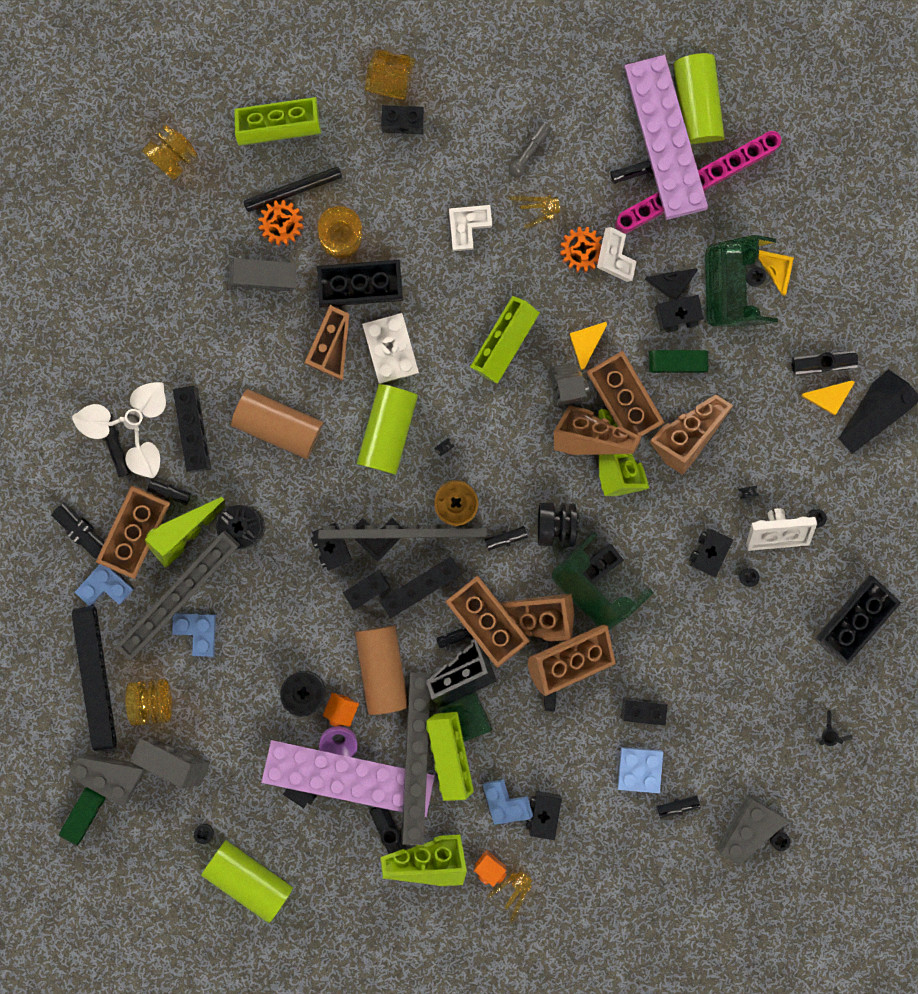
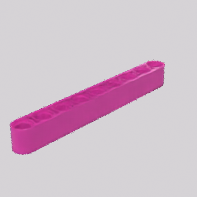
[615,131,782,234]

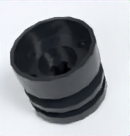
[538,503,579,547]
[216,505,265,549]
[280,670,326,717]

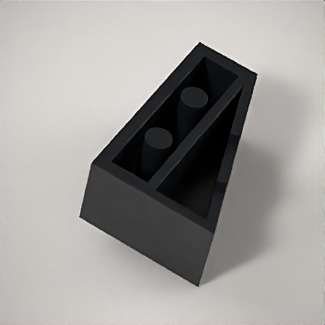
[426,639,497,707]

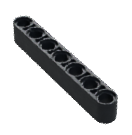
[72,606,117,751]

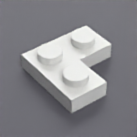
[449,205,492,251]
[597,227,637,282]

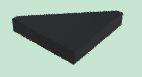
[645,268,698,300]

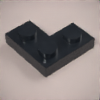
[355,518,404,562]

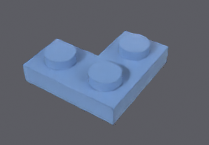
[74,564,134,606]
[172,613,216,657]
[483,779,533,825]

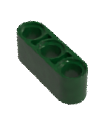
[648,350,709,373]
[58,787,106,846]

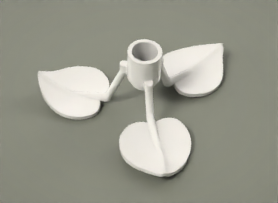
[72,382,166,478]

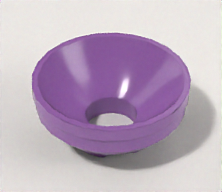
[319,726,357,757]

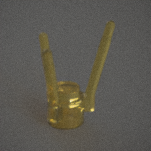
[509,196,560,228]
[487,870,533,922]

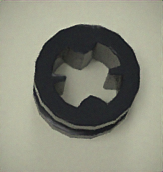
[746,267,766,287]
[434,438,455,457]
[738,485,759,499]
[806,509,827,528]
[739,568,760,587]
[194,823,214,844]
[770,831,791,851]

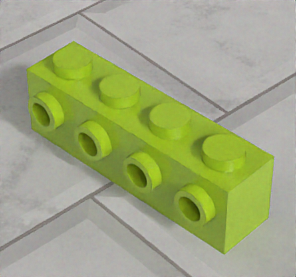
[470,296,540,384]
[426,712,474,801]

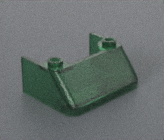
[705,235,778,327]
[552,532,654,630]

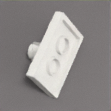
[362,313,419,384]
[746,508,817,551]

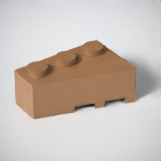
[304,305,349,381]

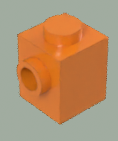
[323,692,359,727]
[473,850,507,887]

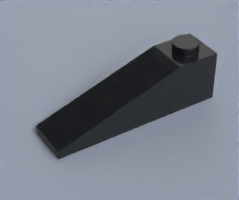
[838,370,918,454]

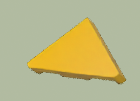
[755,250,794,296]
[569,322,607,370]
[801,381,855,415]

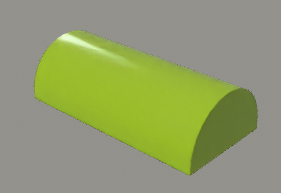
[673,53,725,144]
[234,97,321,146]
[356,384,418,475]
[201,840,293,924]

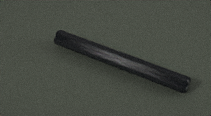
[244,167,342,212]

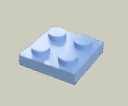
[618,747,663,793]

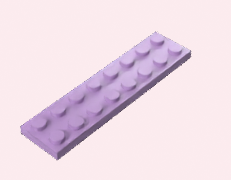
[624,55,708,220]
[261,740,435,817]

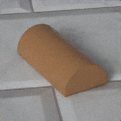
[587,351,665,437]
[231,389,324,460]
[96,486,170,579]
[445,575,530,668]
[355,625,408,715]
[528,625,616,696]

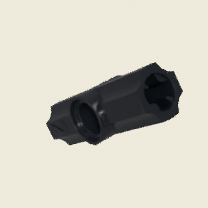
[791,350,858,375]
[51,503,105,559]
[369,807,407,854]

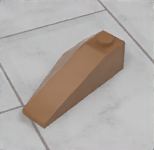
[650,395,733,475]
[554,405,641,455]
[500,594,574,641]

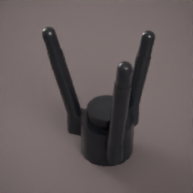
[816,710,852,746]

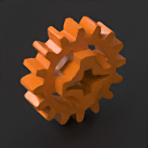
[258,200,304,247]
[560,227,602,273]

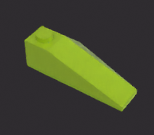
[598,409,649,496]
[145,497,225,568]
[380,835,467,886]

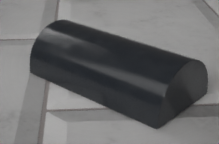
[317,259,403,308]
[815,575,901,666]

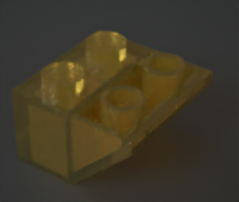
[365,50,416,100]

